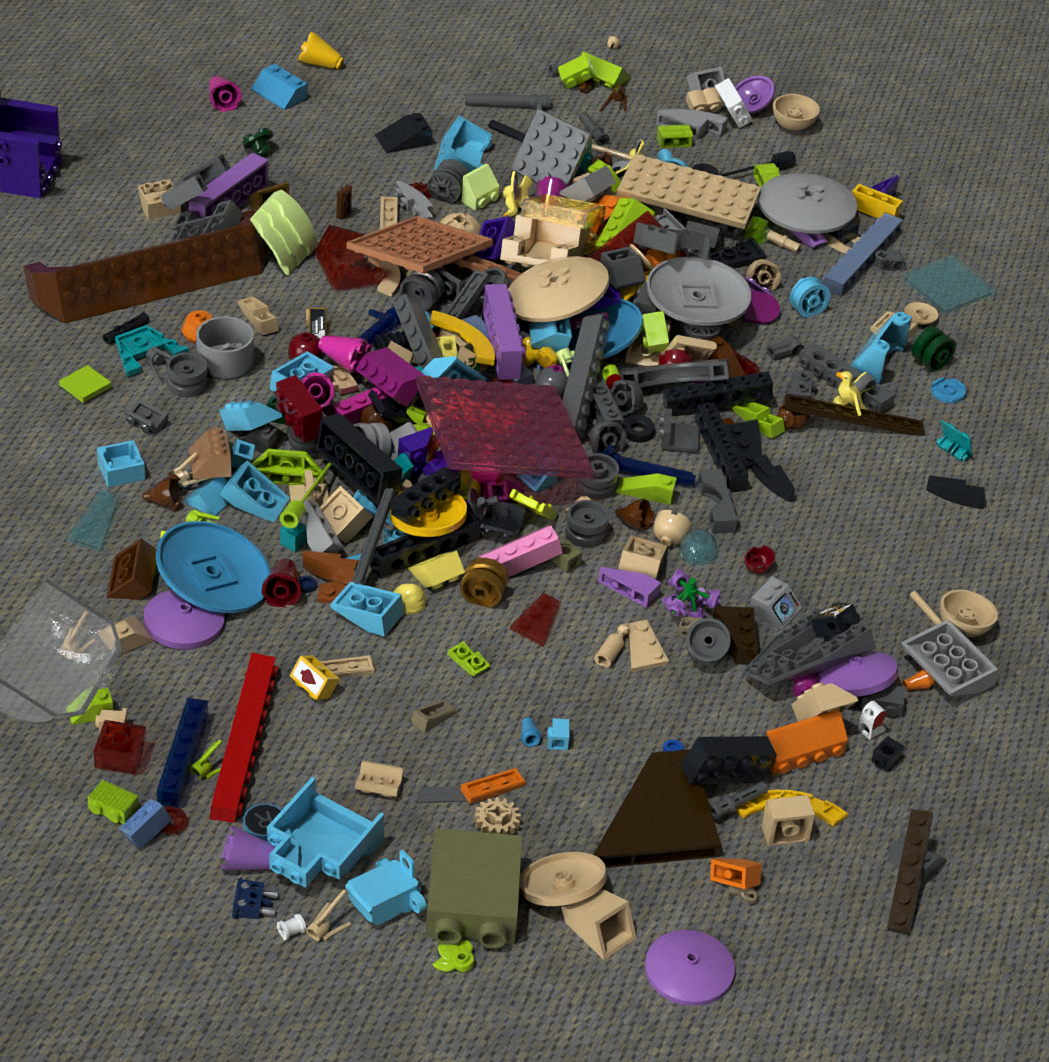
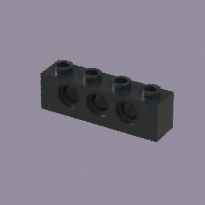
[390,466,461,524]

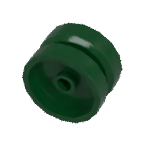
[911,326,956,372]

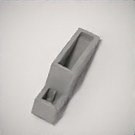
[656,109,728,139]

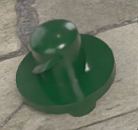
[242,128,274,157]

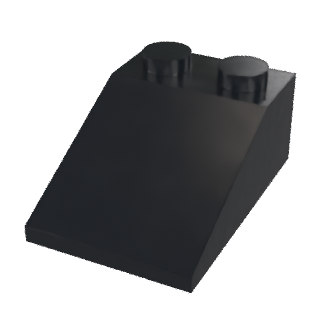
[375,113,433,154]

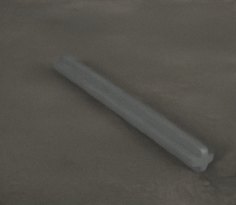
[352,488,395,584]

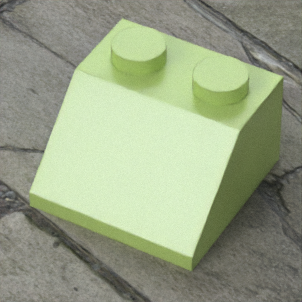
[461,163,500,211]

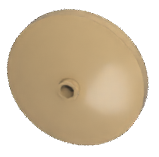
[519,852,607,906]

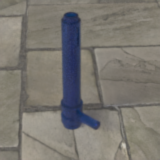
[357,307,400,345]
[598,445,696,487]

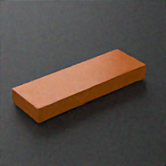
[460,768,526,804]

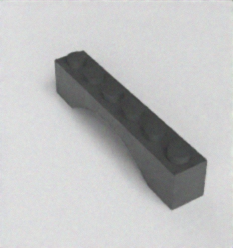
[619,358,730,387]

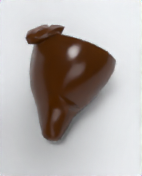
[142,472,184,512]
[615,498,655,530]

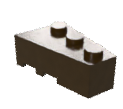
[713,606,758,665]

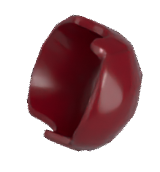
[744,545,775,574]

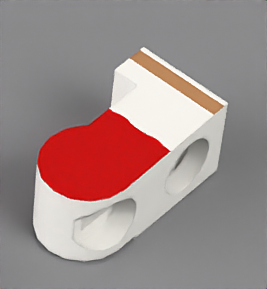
[858,701,887,740]

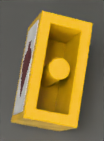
[290,655,340,700]

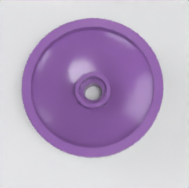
[735,76,775,114]

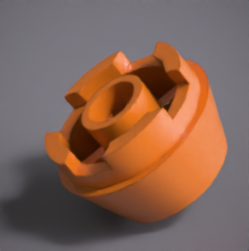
[182,310,213,344]

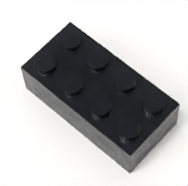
[681,736,777,785]

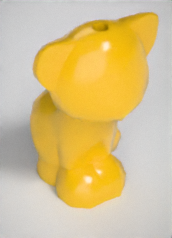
[522,337,558,368]

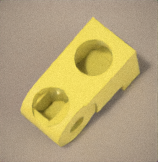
[436,335,457,357]

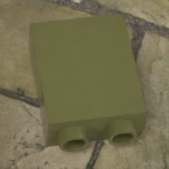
[425,828,522,949]

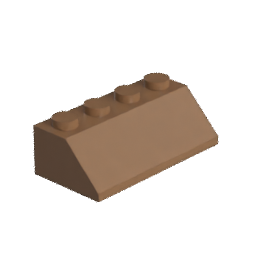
[189,427,231,479]

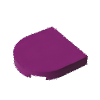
[743,290,780,324]

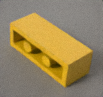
[852,184,903,218]

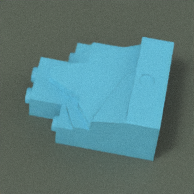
[267,777,384,888]

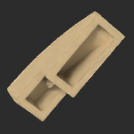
[237,296,279,335]

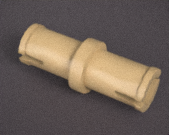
[766,230,801,253]

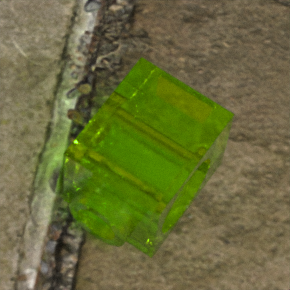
[745,216,768,244]

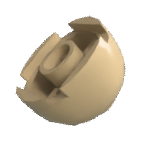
[746,259,781,290]
[653,510,692,546]

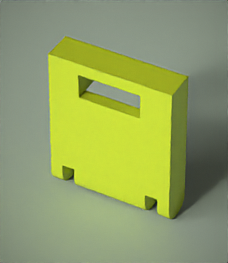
[510,489,558,521]

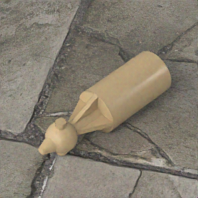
[594,623,630,668]

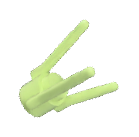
[556,348,575,376]

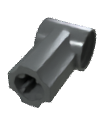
[766,334,804,359]

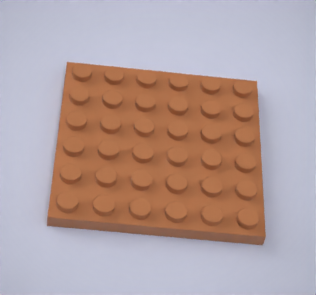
[347,216,493,274]

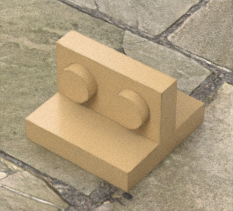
[289,470,329,506]

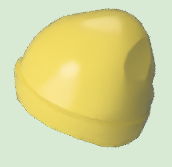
[393,584,426,615]

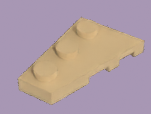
[628,620,669,672]

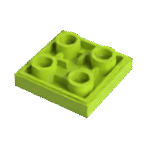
[59,365,112,403]

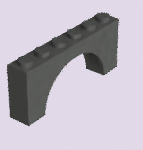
[161,153,231,211]

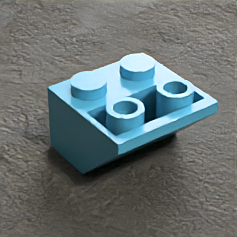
[529,318,572,353]

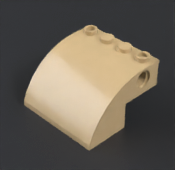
[500,212,591,267]

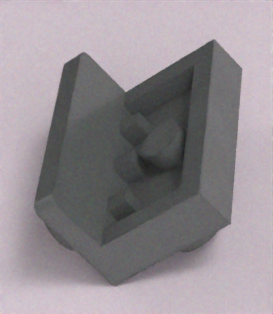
[123,399,169,434]

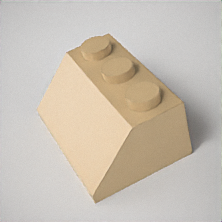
[791,682,858,721]

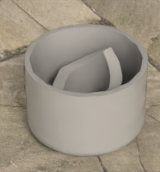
[196,316,254,379]

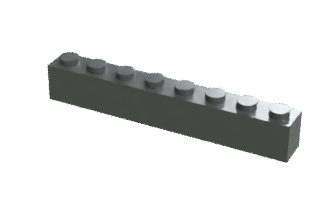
[555,314,610,440]

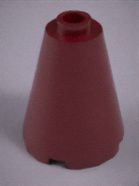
[261,559,301,608]

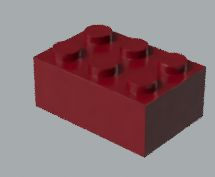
[275,375,323,444]

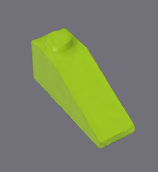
[616,474,677,505]

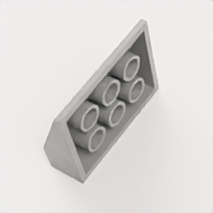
[901,619,998,696]

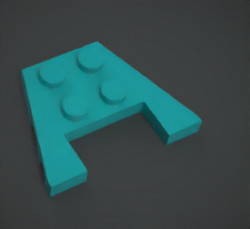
[115,325,189,377]

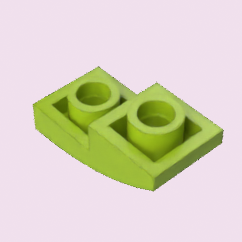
[447,641,491,677]

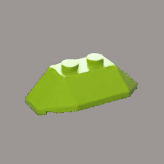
[252,449,324,485]

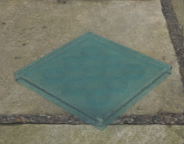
[901,255,996,315]

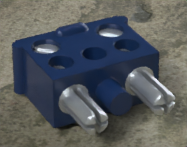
[232,877,278,919]

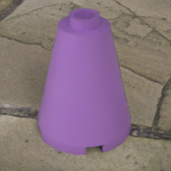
[221,826,275,870]

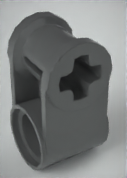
[872,250,906,272]

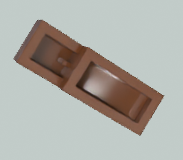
[302,551,358,584]

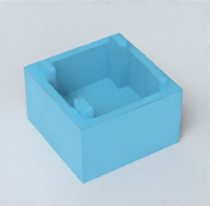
[97,440,145,487]

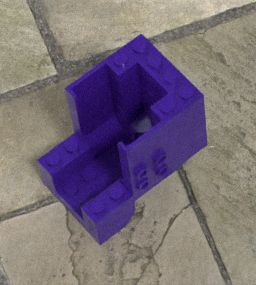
[0,90,63,199]

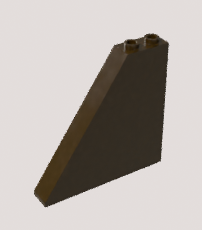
[594,749,721,868]

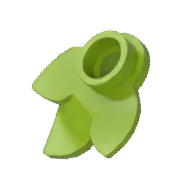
[433,939,475,972]

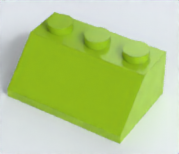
[581,52,631,89]

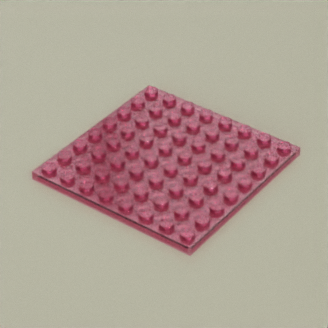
[416,376,595,479]

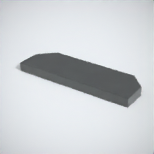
[418,786,468,803]

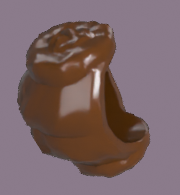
[777,403,810,430]
[360,404,393,433]

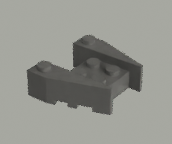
[172,200,243,241]
[633,222,712,259]

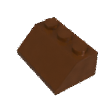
[106,538,156,600]

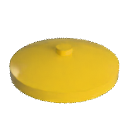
[389,491,467,537]

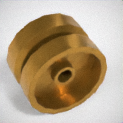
[460,557,509,608]

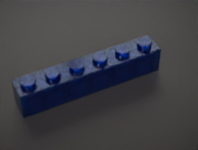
[157,697,208,809]

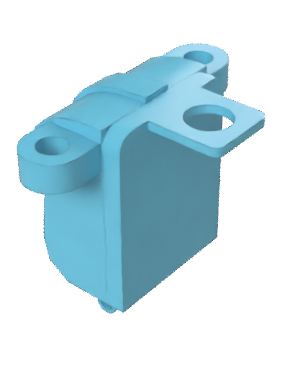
[345,850,427,925]

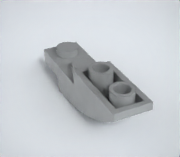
[394,181,433,221]

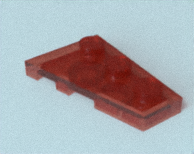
[510,593,560,647]

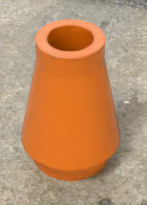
[903,669,934,692]

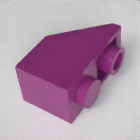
[483,481,522,502]

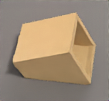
[561,888,637,960]

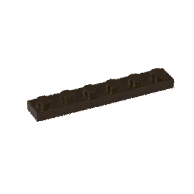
[887,809,933,934]

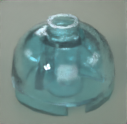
[679,530,717,565]

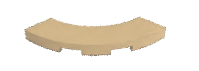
[368,257,400,297]

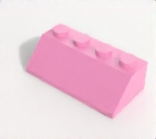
[477,526,563,577]

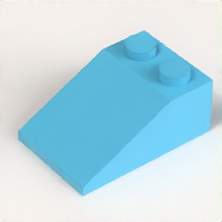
[270,351,335,392]
[220,461,290,522]
[330,582,404,636]

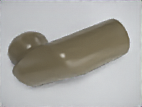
[728,885,758,904]

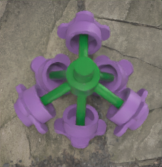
[663,569,721,618]

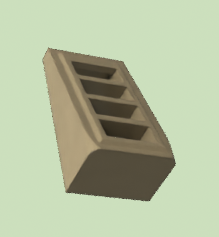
[411,699,457,733]

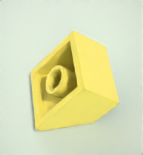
[408,551,465,590]

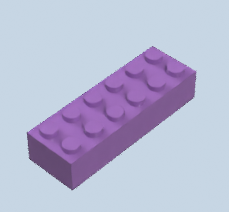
[188,153,268,218]
[483,284,525,380]

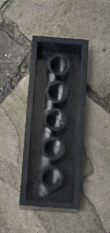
[316,414,403,506]

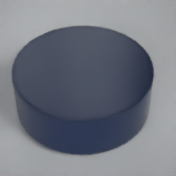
[299,576,316,593]

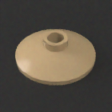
[629,244,653,271]
[904,302,938,325]

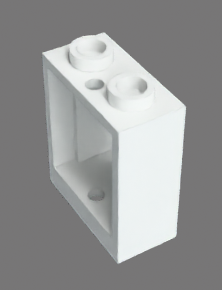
[715,78,753,127]

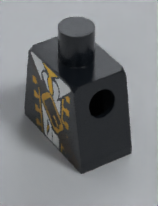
[811,602,860,637]

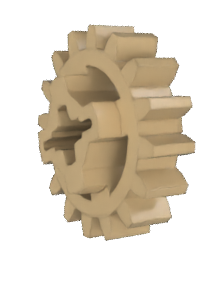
[474,797,521,835]

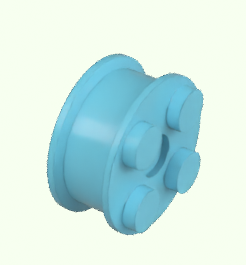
[789,277,831,317]

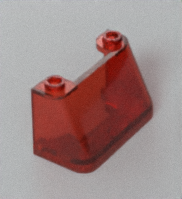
[316,225,384,290]

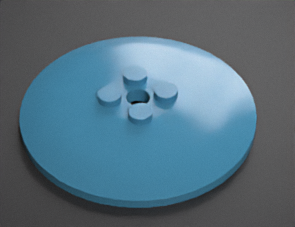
[568,299,643,364]
[156,521,270,613]

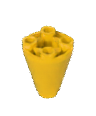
[298,32,344,70]

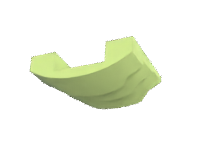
[250,190,317,275]

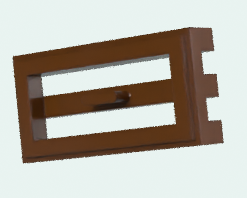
[336,184,352,220]

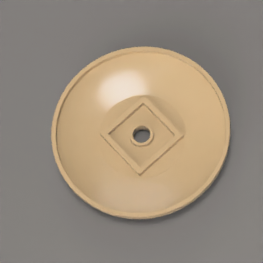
[508,256,610,322]

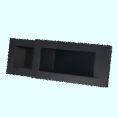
[751,455,795,502]
[926,476,985,509]

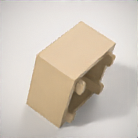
[320,486,373,544]

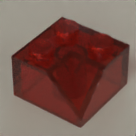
[93,720,146,774]

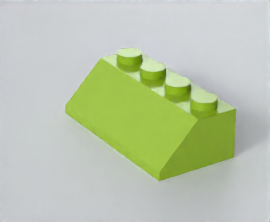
[595,198,656,258]

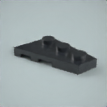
[368,389,416,425]

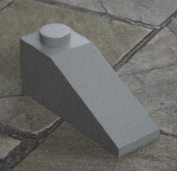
[304,500,343,554]

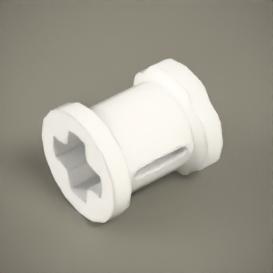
[277,913,306,940]

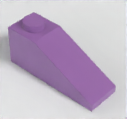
[598,567,661,608]

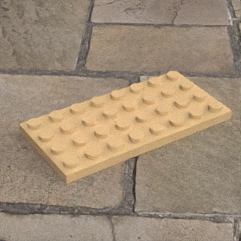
[616,154,761,229]

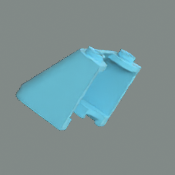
[434,115,492,173]
[850,312,912,384]

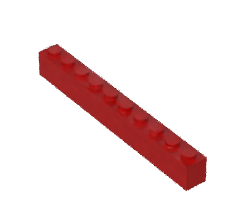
[209,653,278,823]

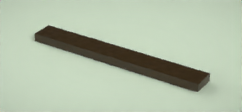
[784,394,925,436]

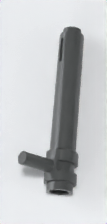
[465,94,551,111]

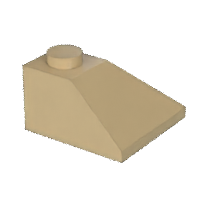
[98,615,154,656]

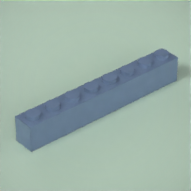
[822,213,903,296]

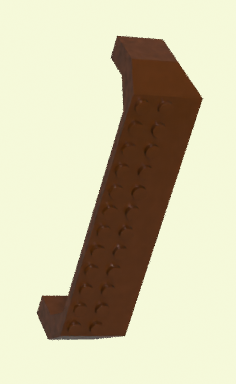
[23,210,269,323]

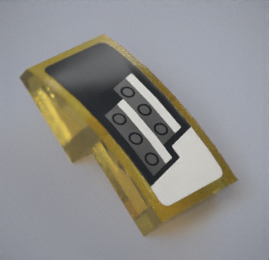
[308,308,326,339]

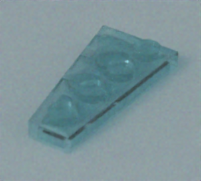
[65,489,118,552]

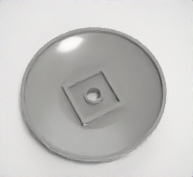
[758,173,857,234]
[646,256,751,326]

